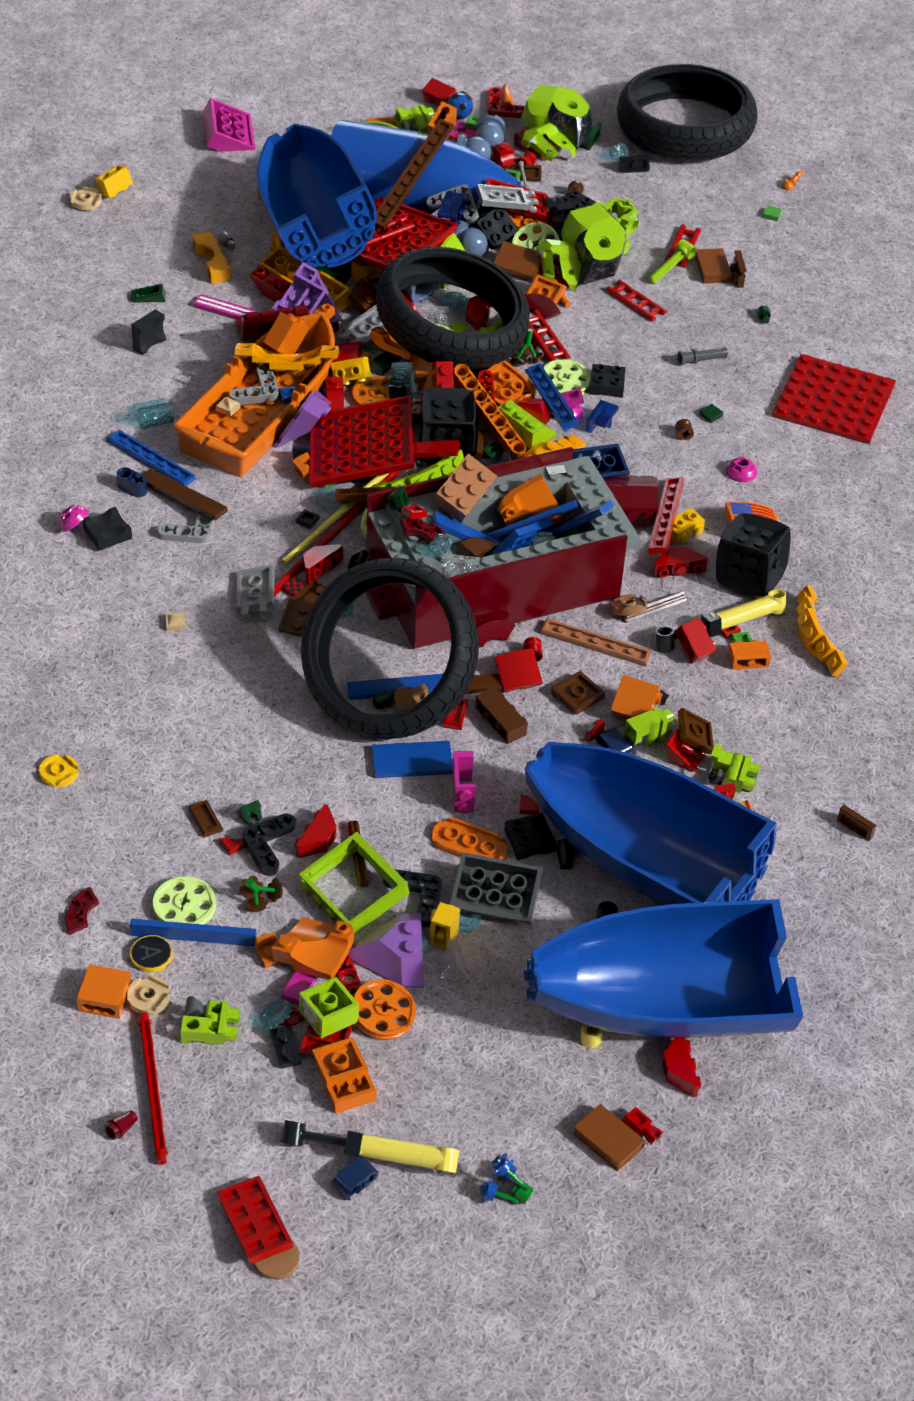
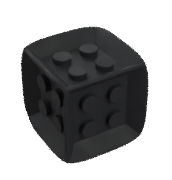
[420,388,476,462]
[716,513,791,596]

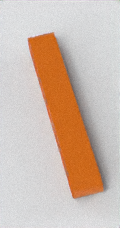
[453,364,526,460]

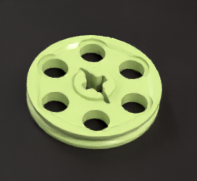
[512,222,559,268]
[543,359,591,395]
[153,876,216,924]

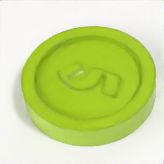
[451,322,467,333]

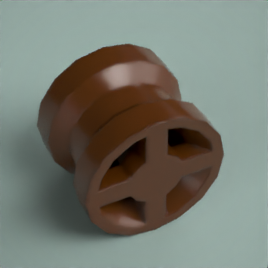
[675,419,694,440]

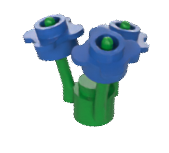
[480,1153,534,1205]

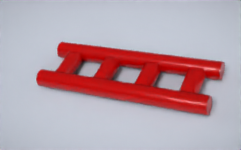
[364,216,414,248]
[664,224,701,268]
[605,279,667,322]
[529,310,571,362]

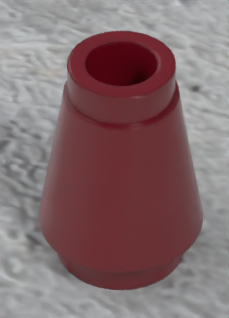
[104,1110,138,1140]

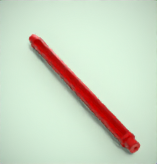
[138,1012,168,1165]

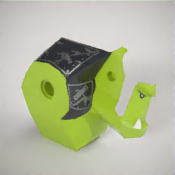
[521,85,592,162]
[536,203,626,291]

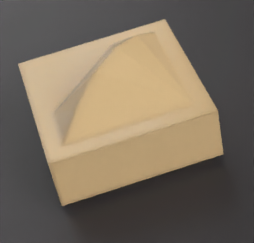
[216,397,240,416]
[166,612,185,631]

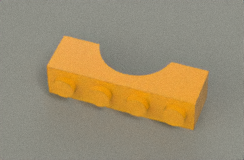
[192,231,232,284]

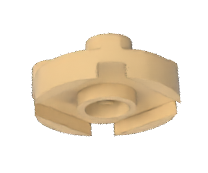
[70,187,102,211]
[127,976,170,1017]

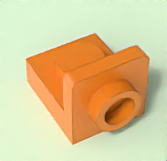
[292,452,310,483]
[255,932,282,968]

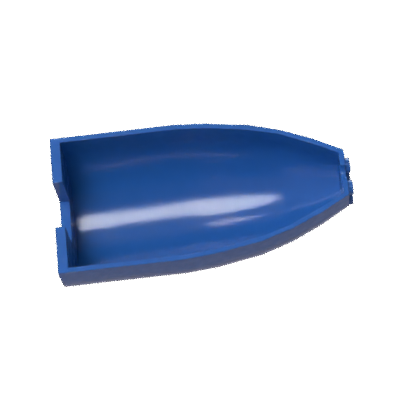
[331,119,521,216]
[256,123,377,268]
[525,742,777,905]
[524,899,803,1038]

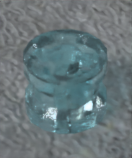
[609,143,629,162]
[429,533,452,557]

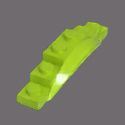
[373,449,464,487]

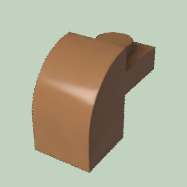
[394,684,428,713]

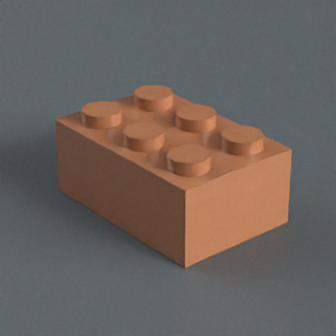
[432,454,497,523]

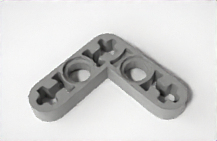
[426,184,479,224]
[229,364,279,405]
[158,512,214,543]

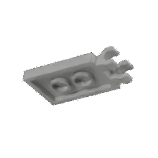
[476,184,539,212]
[337,305,386,348]
[236,564,275,624]

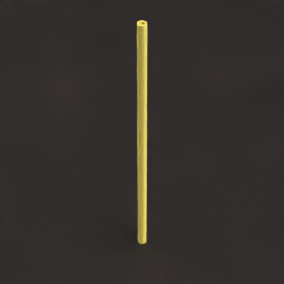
[281,440,419,565]

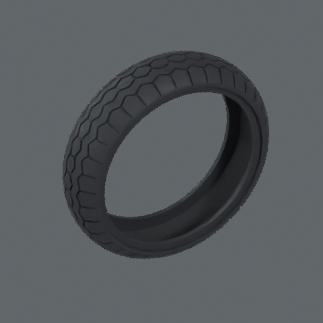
[617,64,758,161]
[376,247,530,370]
[301,558,479,739]

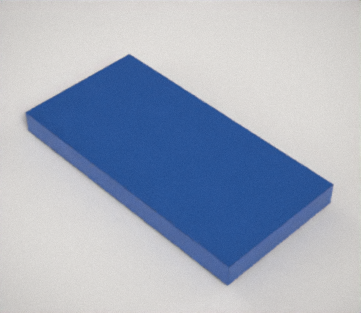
[491,518,554,555]
[372,741,453,778]

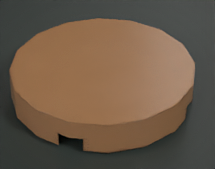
[610,594,647,616]
[254,1242,300,1280]

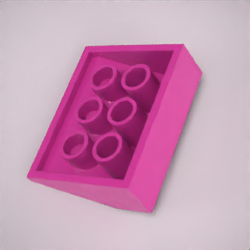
[203,98,256,152]

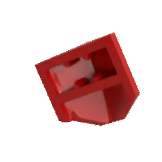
[518,398,552,425]
[664,729,705,772]

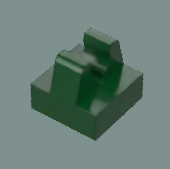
[387,486,410,512]
[236,800,262,825]

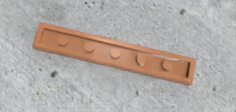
[540,618,652,667]

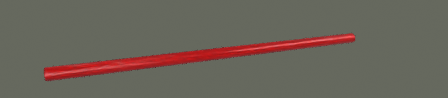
[274,458,415,597]

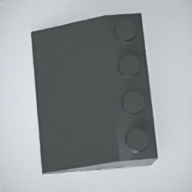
[450,852,543,924]

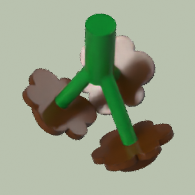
[511,329,544,366]
[239,876,283,912]

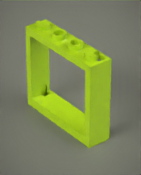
[299,832,410,934]

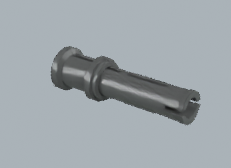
[677,347,728,365]

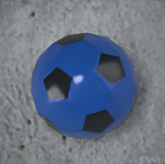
[447,93,473,120]

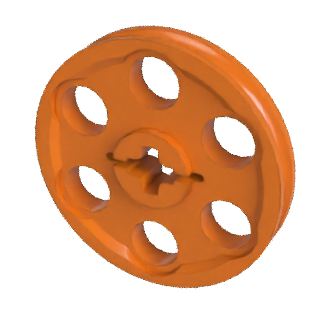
[352,376,390,405]
[354,979,416,1040]

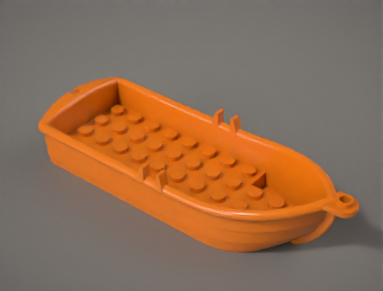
[173,304,335,477]

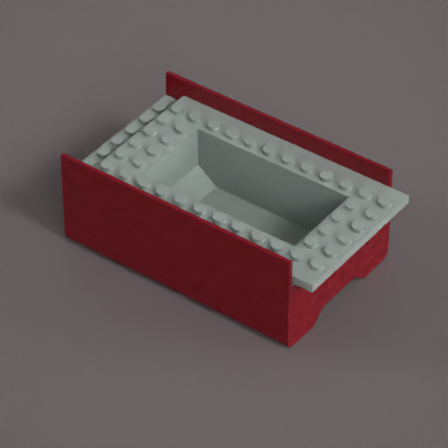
[366,447,642,649]

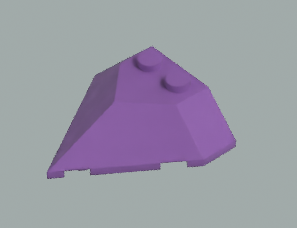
[272,262,343,322]
[273,390,331,448]
[348,913,424,988]

